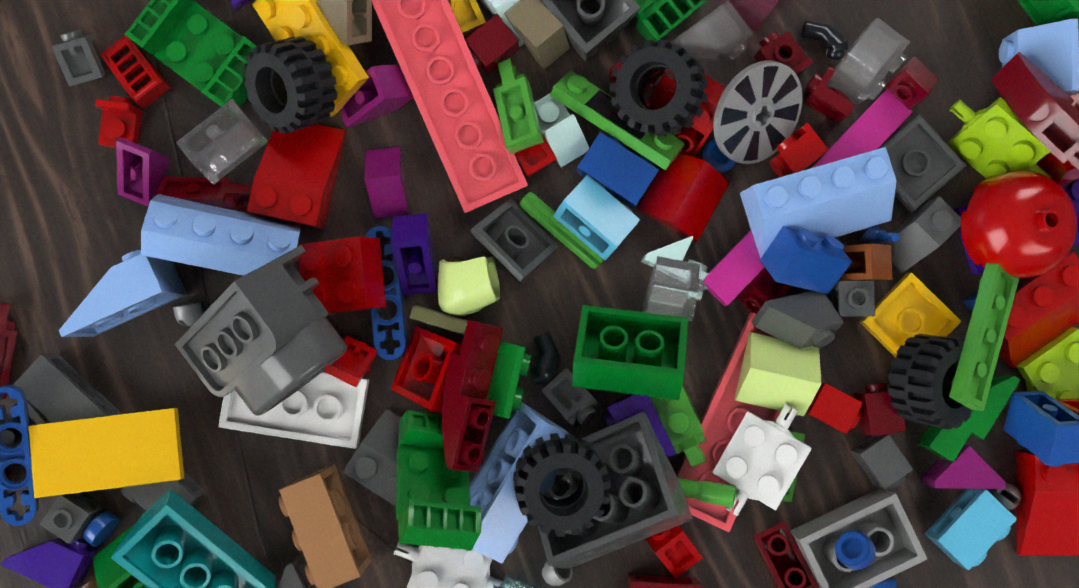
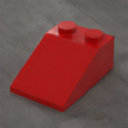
[247,124,347,230]
[1015,450,1079,556]

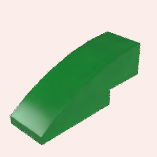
[916,375,1020,462]

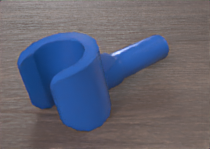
[858,225,899,244]

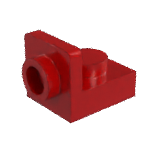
[95,95,143,148]
[325,335,378,388]
[646,525,703,579]

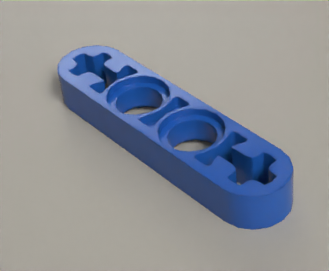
[365,226,408,360]
[0,384,39,526]

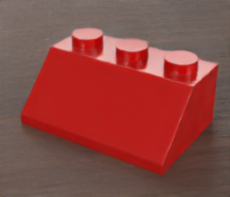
[970,252,1079,369]

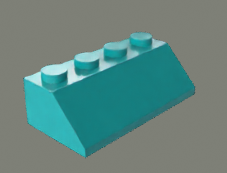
[111,488,276,588]

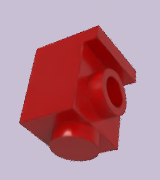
[769,122,829,177]

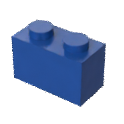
[576,132,659,209]
[760,226,852,294]
[1004,391,1079,467]

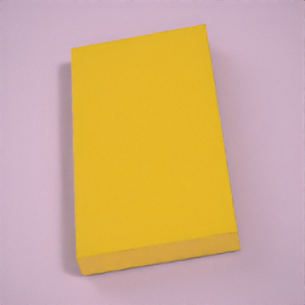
[28,408,185,498]

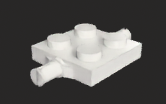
[712,404,812,516]
[394,542,509,588]

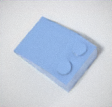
[59,250,187,337]

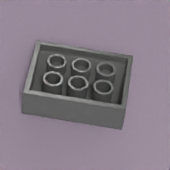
[538,412,693,569]

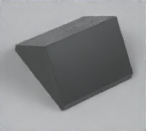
[470,198,559,284]

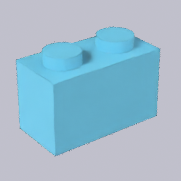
[553,174,640,261]
[924,489,1017,570]

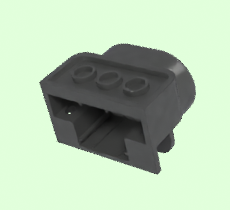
[174,245,347,416]

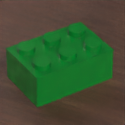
[572,305,688,400]

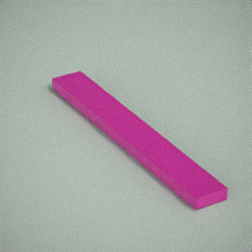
[701,89,913,306]

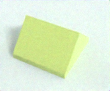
[734,332,821,416]

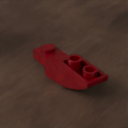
[991,52,1079,170]
[442,320,503,472]
[753,521,819,588]

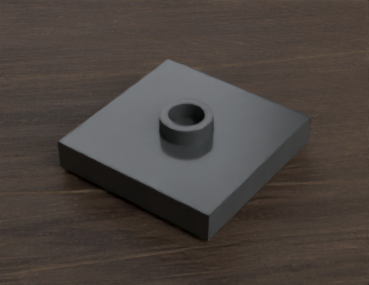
[879,114,967,212]

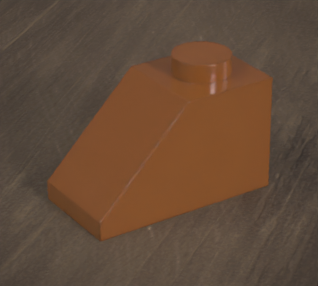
[838,244,893,281]

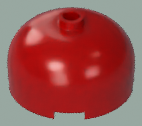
[961,171,1077,278]

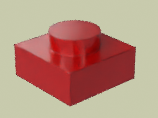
[514,132,557,178]

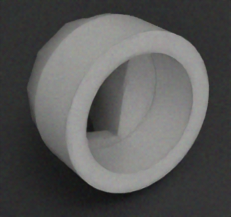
[173,301,203,327]
[989,481,1022,510]
[542,561,573,586]

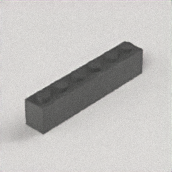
[13,354,207,511]

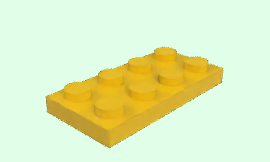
[252,0,369,117]

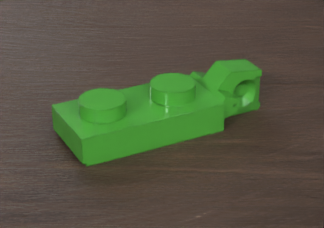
[493,58,544,154]
[649,383,707,467]

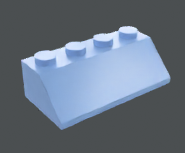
[740,147,897,259]
[141,194,301,276]
[469,402,577,564]

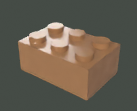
[278,464,372,588]

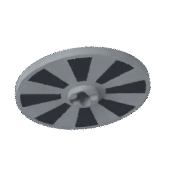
[713,60,802,164]

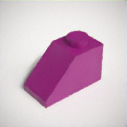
[340,64,414,128]

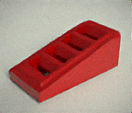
[100,35,171,109]

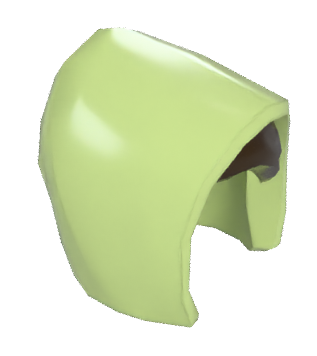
[437,256,500,317]

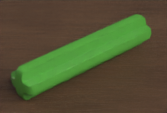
[520,192,603,269]

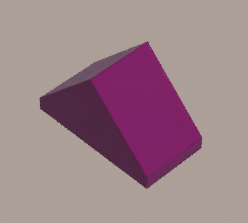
[116,137,171,207]
[364,146,409,219]
[921,444,1006,489]

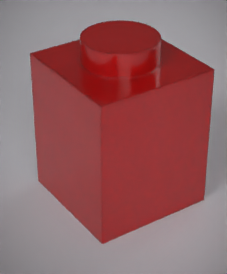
[806,382,863,434]

